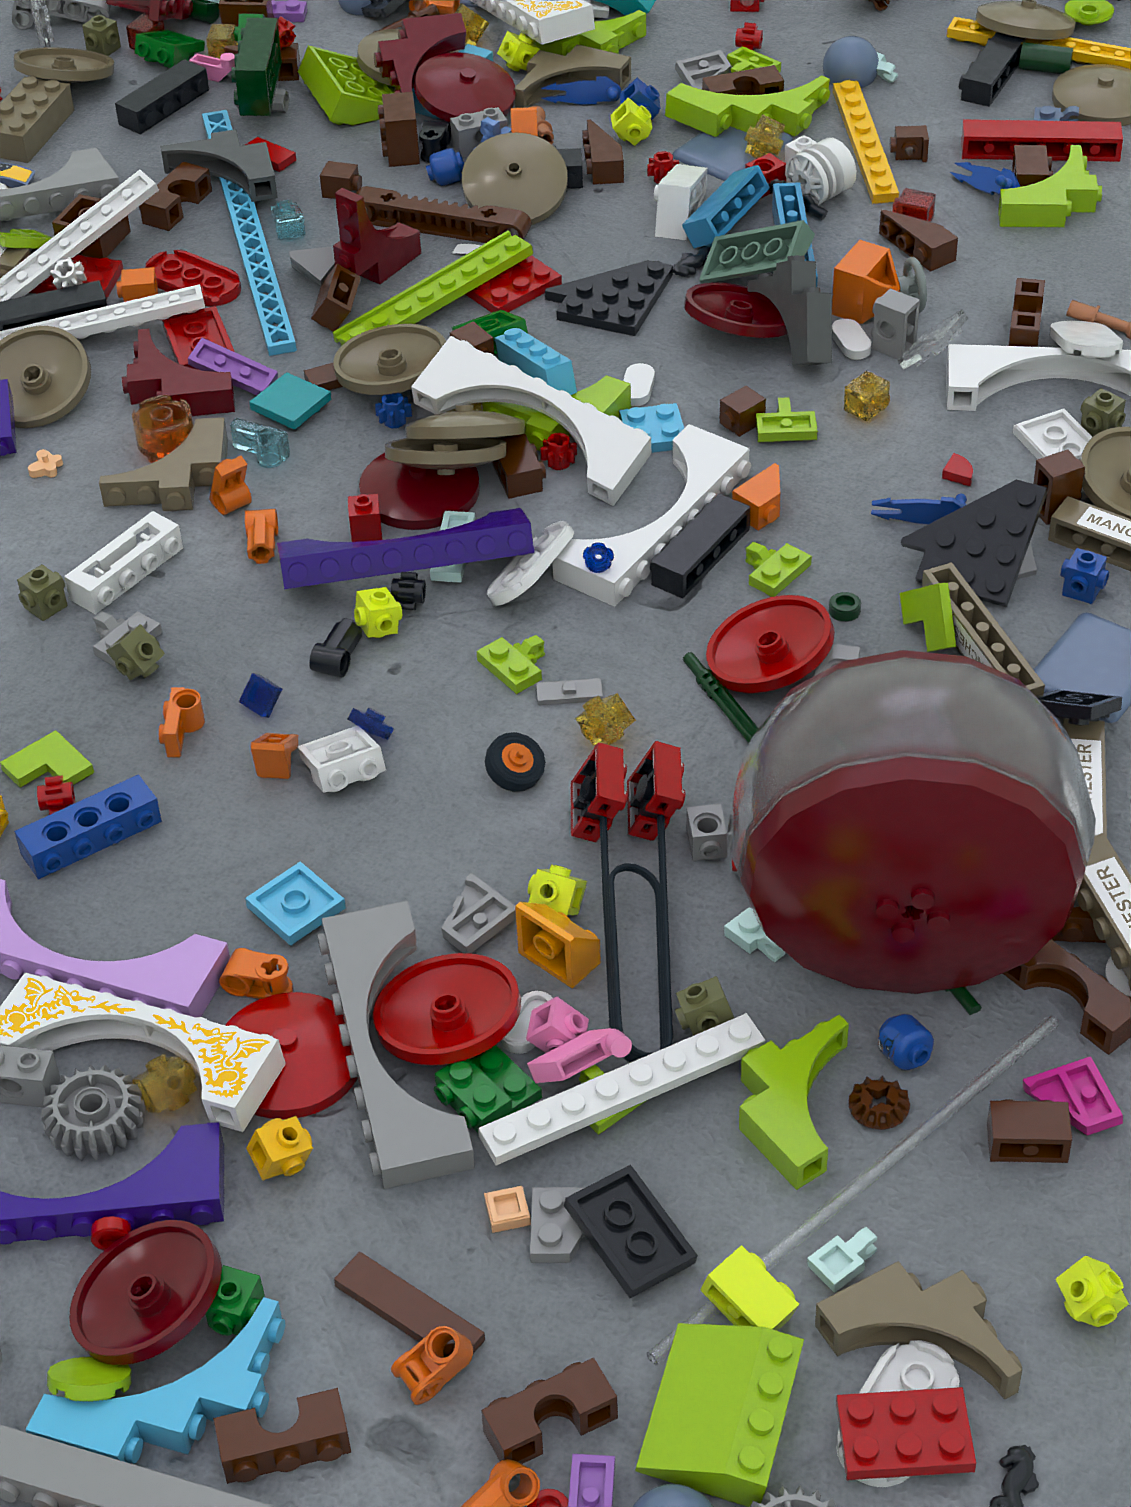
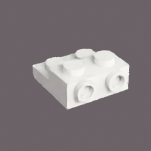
[297,725,386,793]

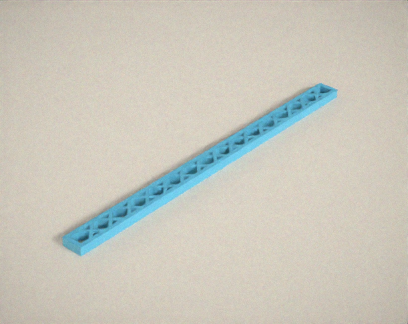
[202,110,297,356]

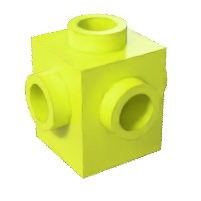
[497,31,540,72]
[611,98,652,146]
[354,587,402,638]
[528,864,587,915]
[1055,1256,1129,1327]

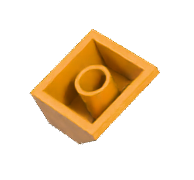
[515,902,601,989]

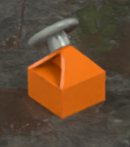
[832,240,927,324]

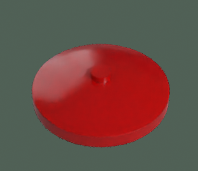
[706,595,835,693]
[373,953,521,1065]
[226,992,358,1119]

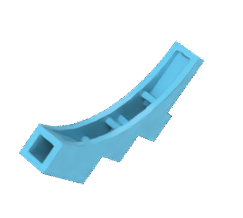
[25,1297,285,1464]

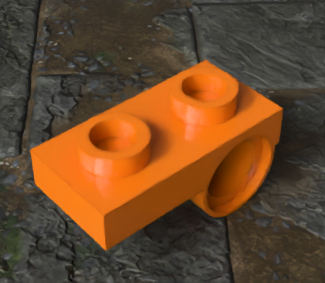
[209,455,252,515]
[159,687,205,757]

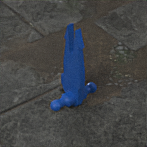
[541,76,622,104]
[950,162,1020,195]
[871,493,967,524]

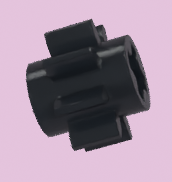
[391,572,426,610]

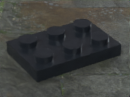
[1036,689,1122,725]
[564,1164,698,1298]

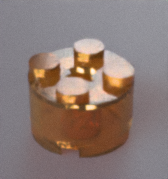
[132,395,193,463]

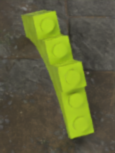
[665,75,830,137]

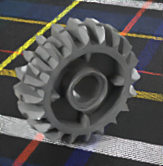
[41,1064,146,1161]

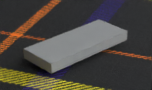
[536,678,603,705]

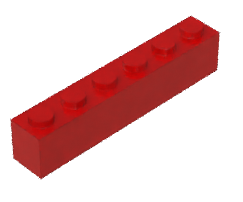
[961,119,1123,162]

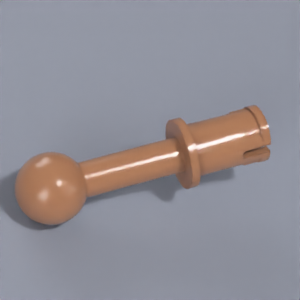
[531,105,554,145]
[1066,299,1131,339]

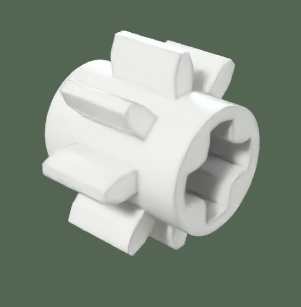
[50,257,87,289]

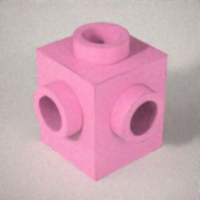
[526,996,589,1053]

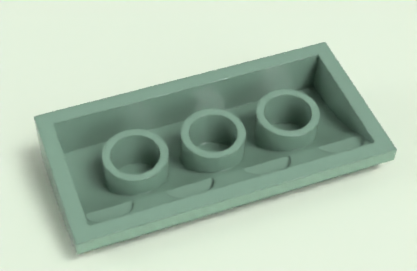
[699,220,815,284]

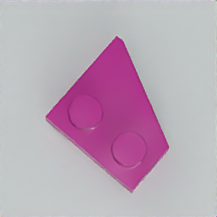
[1023,1056,1123,1136]

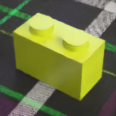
[700,1245,799,1331]

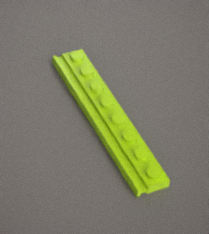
[332,231,533,345]

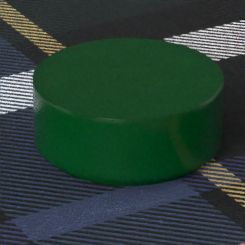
[829,592,861,622]

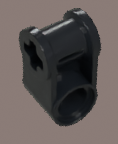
[419,120,451,163]

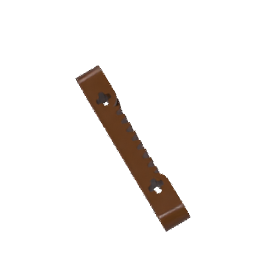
[356,186,532,243]

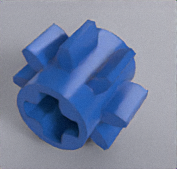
[375,393,412,428]

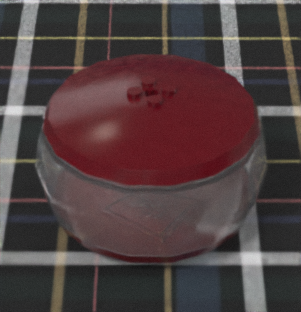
[727,650,1096,994]

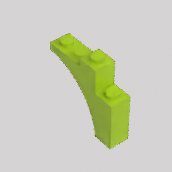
[532,10,646,56]
[998,145,1102,227]
[482,375,631,451]
[739,1014,849,1190]

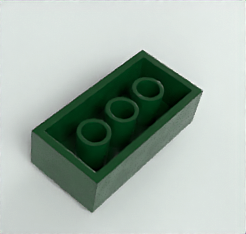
[231,18,282,116]

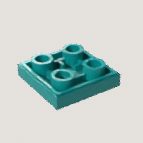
[249,372,332,430]

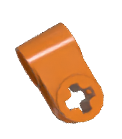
[219,948,293,999]
[391,1326,473,1405]

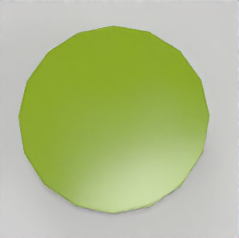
[47,1357,132,1401]

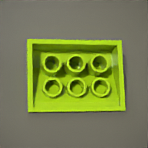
[298,45,394,125]
[635,1323,804,1507]

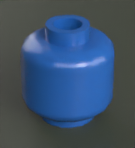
[426,148,464,186]

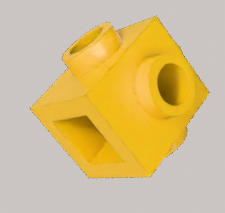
[246,1116,313,1180]

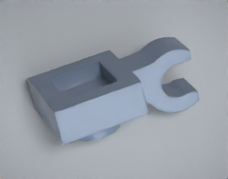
[1034,106,1079,121]

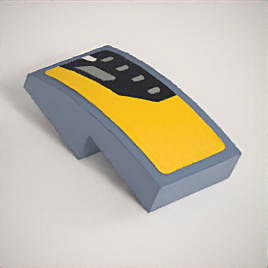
[0,162,36,188]

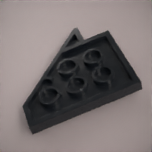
[545,260,673,336]
[901,479,1048,607]

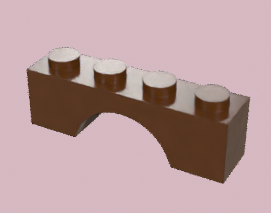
[1002,939,1131,1055]

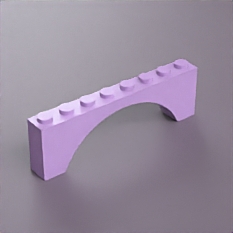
[0,879,230,1018]

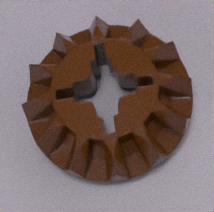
[849,1075,910,1130]

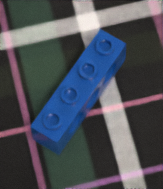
[14,774,162,879]

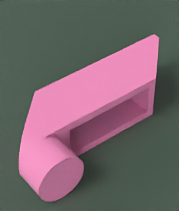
[189,53,235,82]
[527,1028,632,1083]

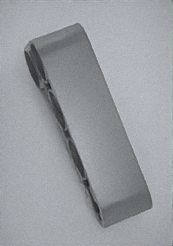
[12,0,110,30]

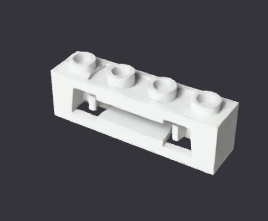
[64,511,183,615]

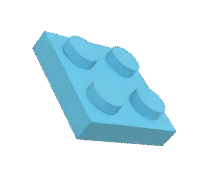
[619,403,684,453]
[245,861,346,946]

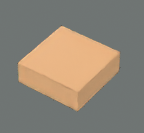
[484,1186,531,1233]

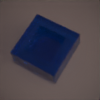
[239,673,283,718]
[347,707,394,740]

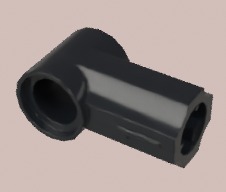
[309,618,362,678]

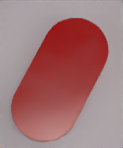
[145,250,241,307]

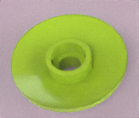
[1064,0,1114,26]

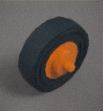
[484,732,546,792]

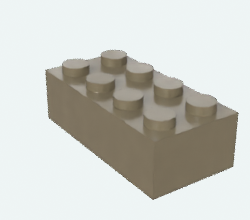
[0,76,74,163]

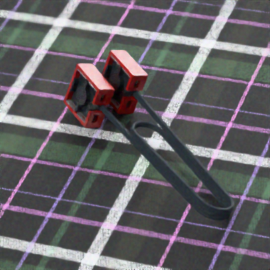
[571,741,686,1062]

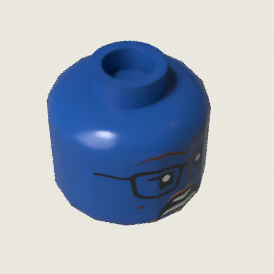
[878,1014,934,1070]

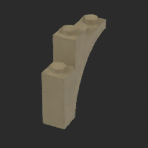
[514,44,631,108]
[99,417,228,511]
[815,1261,1022,1399]

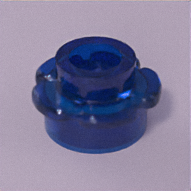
[583,542,614,573]

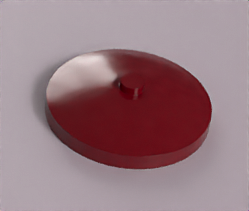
[414,52,516,122]
[684,283,788,338]
[359,453,480,530]
[69,1220,222,1365]

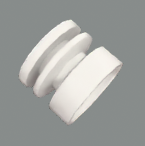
[785,138,857,205]

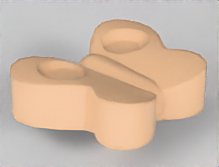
[28,449,63,478]

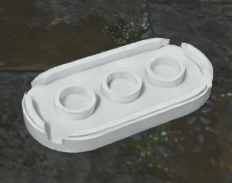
[1050,321,1123,358]
[487,521,574,606]
[837,1340,960,1487]

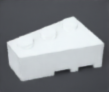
[654,164,708,240]

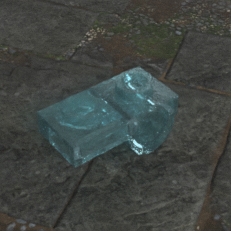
[270,200,305,240]
[230,418,290,468]

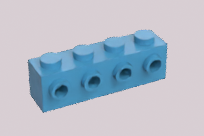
[682,165,770,248]

